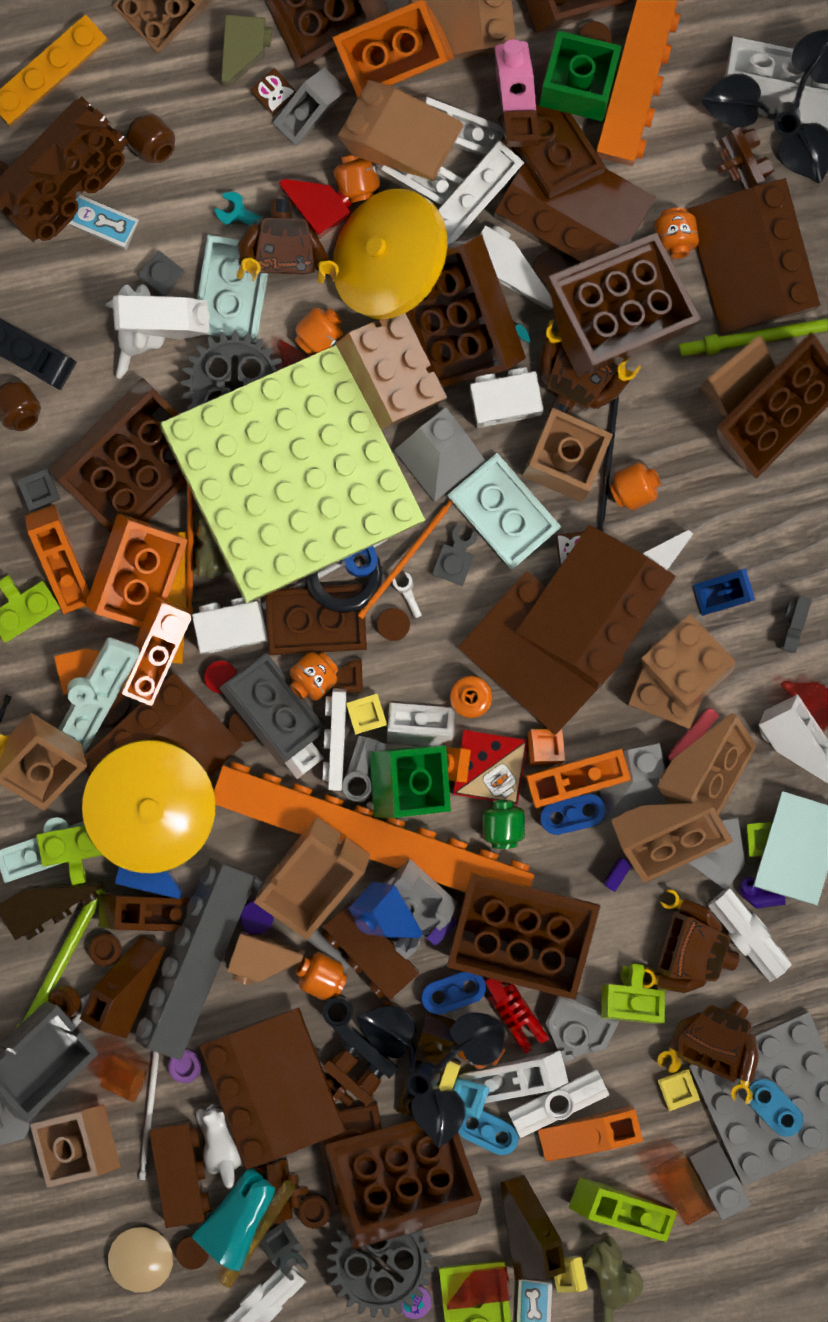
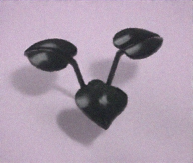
[702,29,828,183]
[357,1005,506,1148]

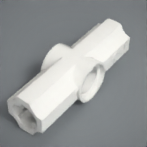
[708,887,792,982]
[508,1069,609,1138]
[224,1266,306,1322]

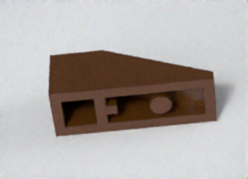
[98,894,190,931]

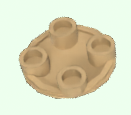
[108,1227,173,1293]

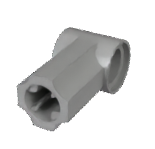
[342,736,386,803]

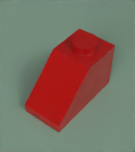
[279,179,352,240]

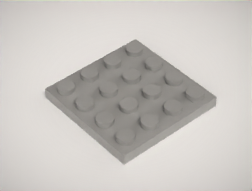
[688,1011,828,1186]

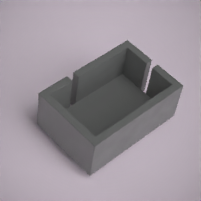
[0,1001,99,1123]

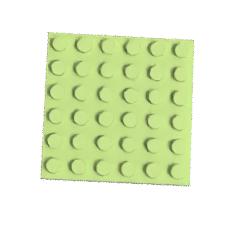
[160,345,425,604]

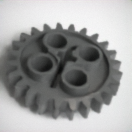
[181,331,282,411]
[326,1229,433,1318]

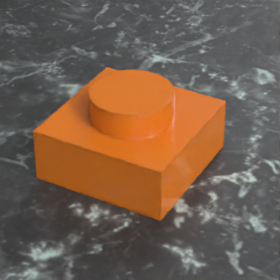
[527,729,566,765]
[446,747,471,783]

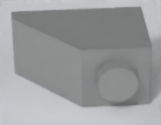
[273,67,348,146]
[689,1142,752,1221]

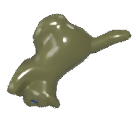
[193,510,230,579]
[582,1235,643,1322]

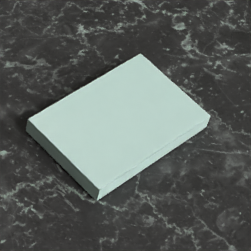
[197,235,268,343]
[447,453,561,570]
[753,791,828,906]

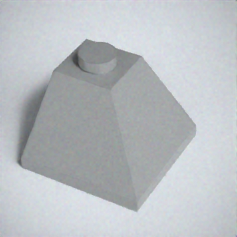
[394,407,486,502]
[593,743,669,820]

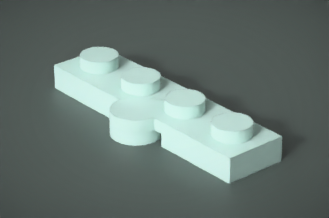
[58,637,139,755]
[0,817,84,883]

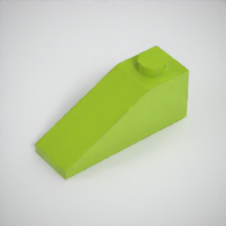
[568,1177,678,1242]

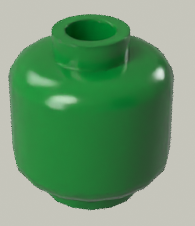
[482,800,525,849]

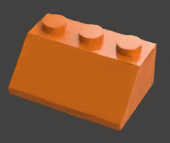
[332,0,455,98]
[85,513,188,628]

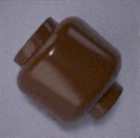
[126,114,176,163]
[0,382,41,431]

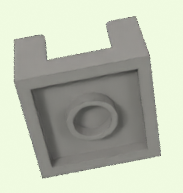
[383,859,458,959]

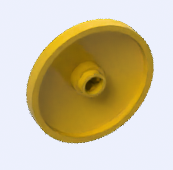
[333,188,447,319]
[82,740,215,873]

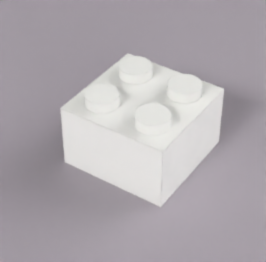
[469,368,543,428]
[192,598,268,654]

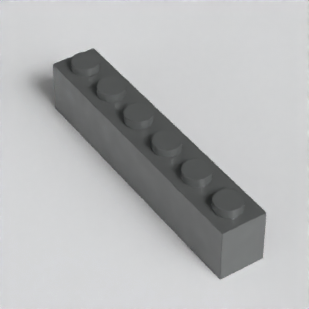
[135,857,256,1060]

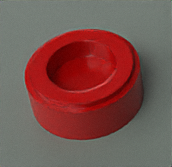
[204,661,237,694]

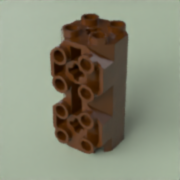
[0,96,129,243]

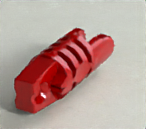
[485,978,549,1054]

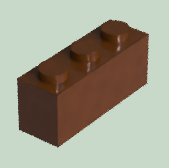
[323,899,419,1000]
[149,1120,211,1228]

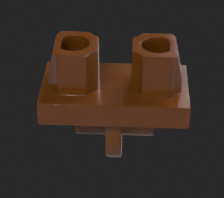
[716,127,774,190]
[322,1049,382,1107]
[255,1159,308,1224]

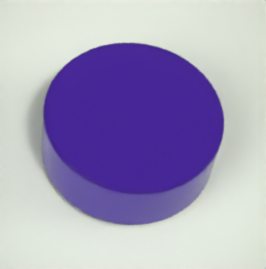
[240,901,274,934]

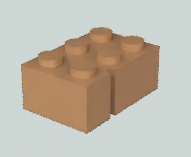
[335,313,447,431]
[254,817,371,940]

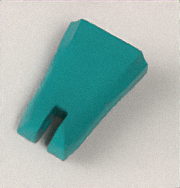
[192,1168,276,1271]

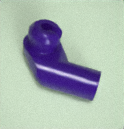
[739,876,786,909]

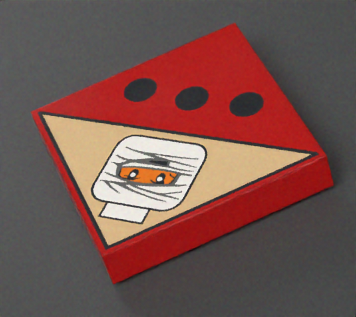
[453,730,528,805]

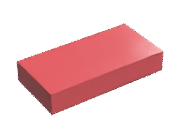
[666,708,720,762]

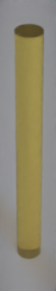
[220,1180,296,1288]

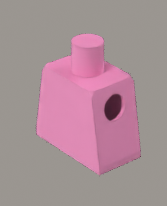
[495,39,536,113]

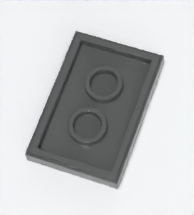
[219,652,327,766]

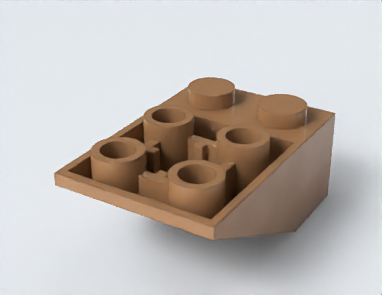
[113,0,213,53]

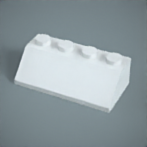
[725,36,828,129]

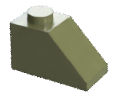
[221,15,272,87]

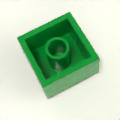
[539,30,622,121]
[369,745,451,818]

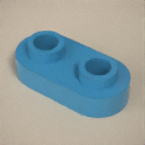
[746,1078,803,1137]
[458,1110,519,1155]

